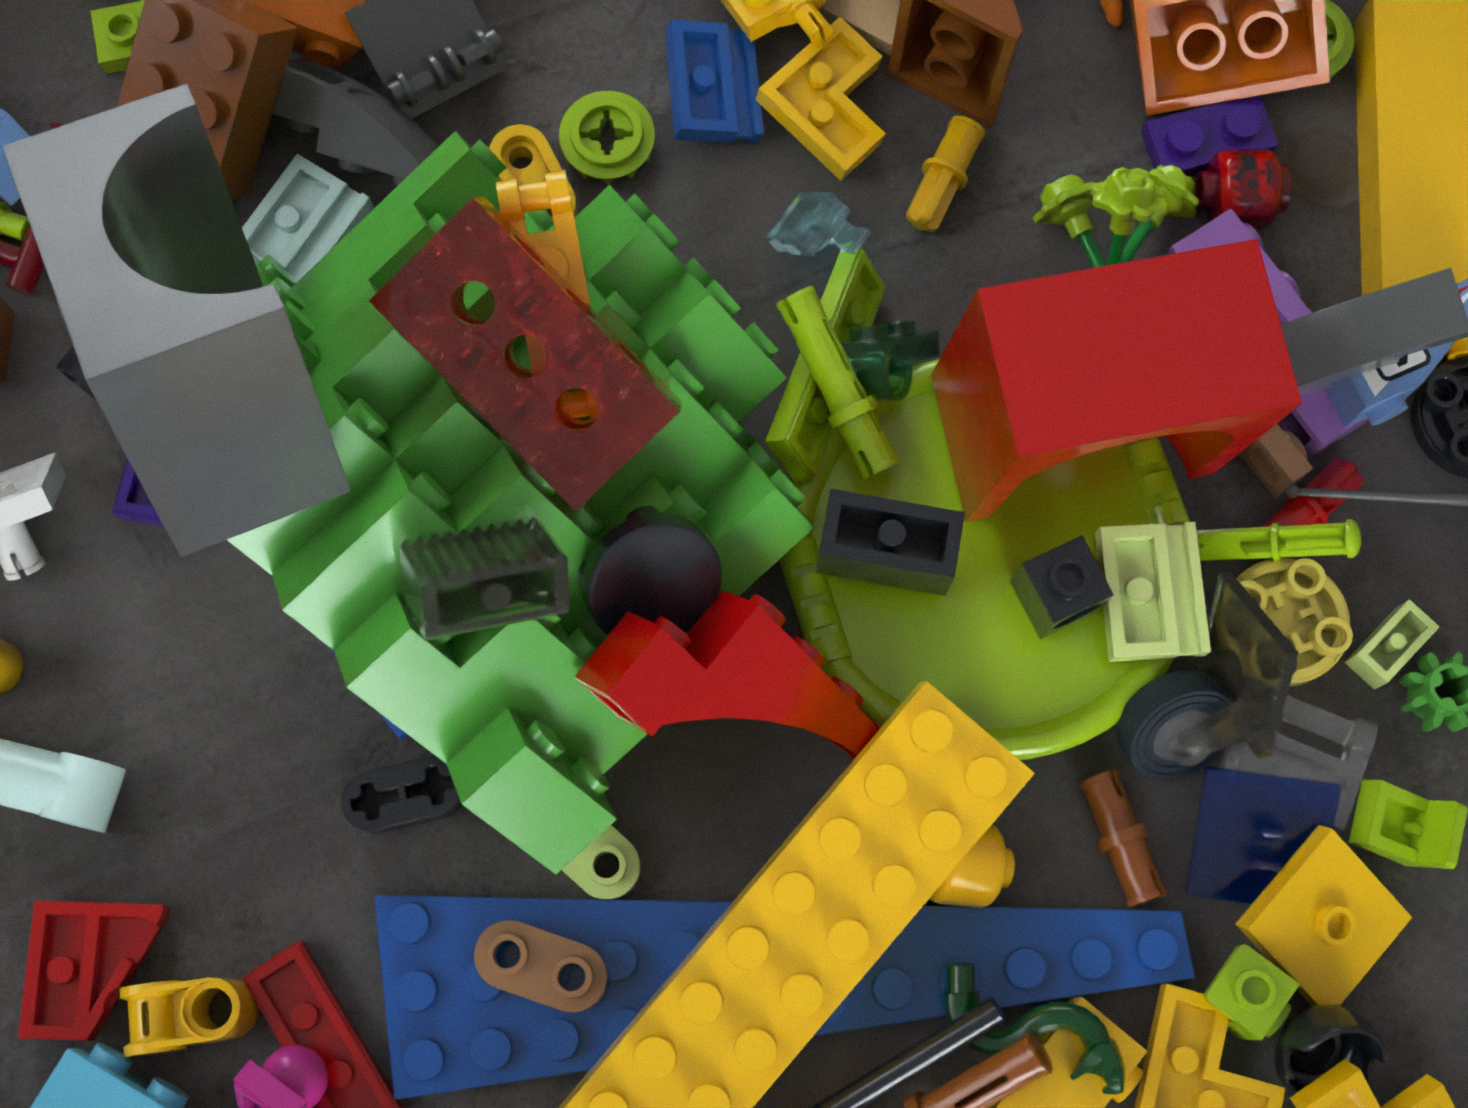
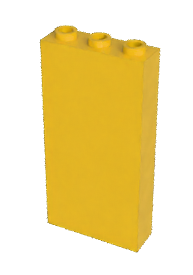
[1354,0,1468,361]

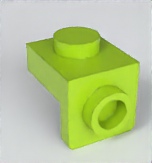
[1349,779,1468,869]
[1204,944,1300,1040]

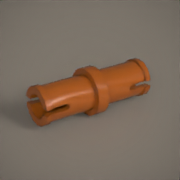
[1078,769,1169,908]

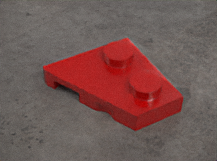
[18,900,171,1041]

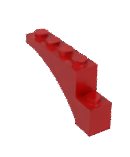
[574,590,882,760]

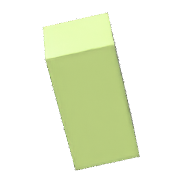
[1344,599,1440,690]

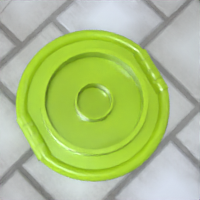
[779,359,1202,760]

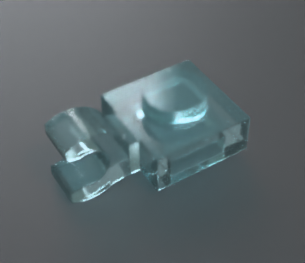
[766,192,871,256]

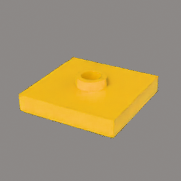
[1235,825,1412,1006]

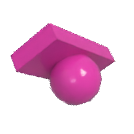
[233,1045,328,1108]

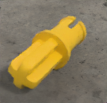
[906,115,986,233]

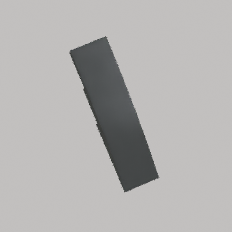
[1281,268,1468,396]

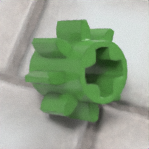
[1398,652,1468,732]

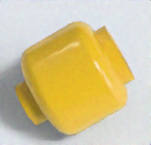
[929,825,1015,908]

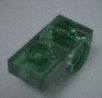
[840,320,940,401]

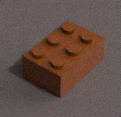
[117,0,298,200]

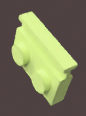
[1095,522,1211,662]

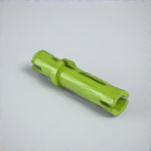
[776,285,900,480]

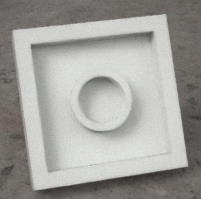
[0,452,67,581]

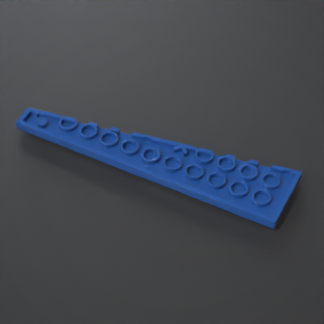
[374,895,1195,1100]

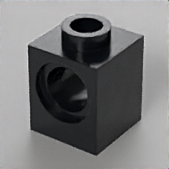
[1010,535,1114,639]

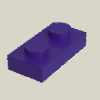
[1141,95,1278,177]

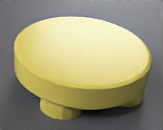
[1218,558,1353,687]

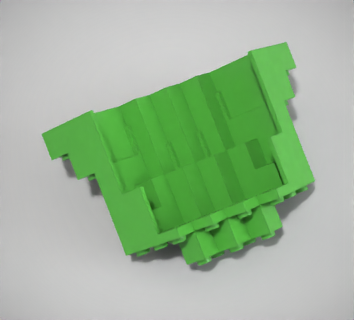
[227,131,814,875]

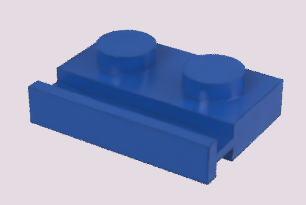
[664,19,764,144]

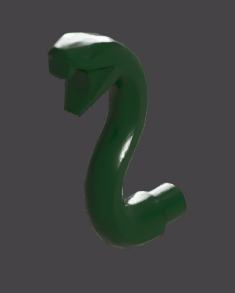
[944,962,1125,1095]

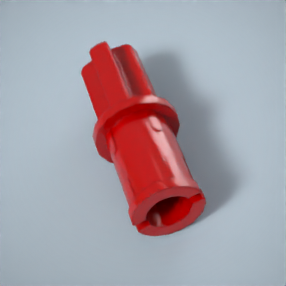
[1261,458,1363,560]

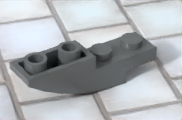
[272,58,439,186]

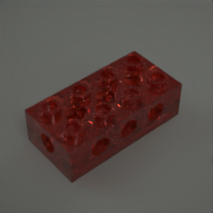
[369,197,682,511]

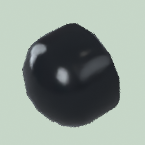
[1273,1004,1389,1095]

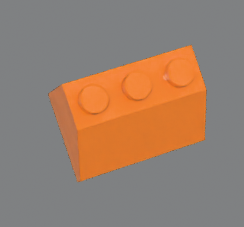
[1130,0,1330,115]

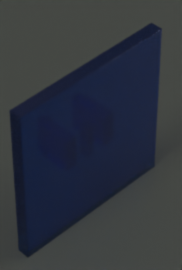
[1185,766,1341,904]

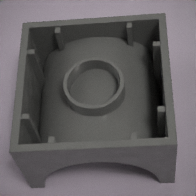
[2,83,351,557]

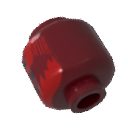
[1195,149,1291,229]

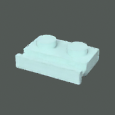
[242,154,374,283]

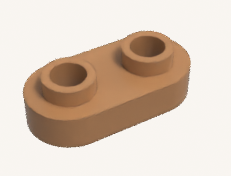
[474,920,608,1013]

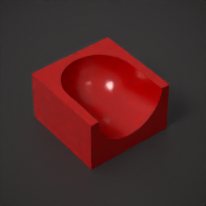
[931,239,1302,522]

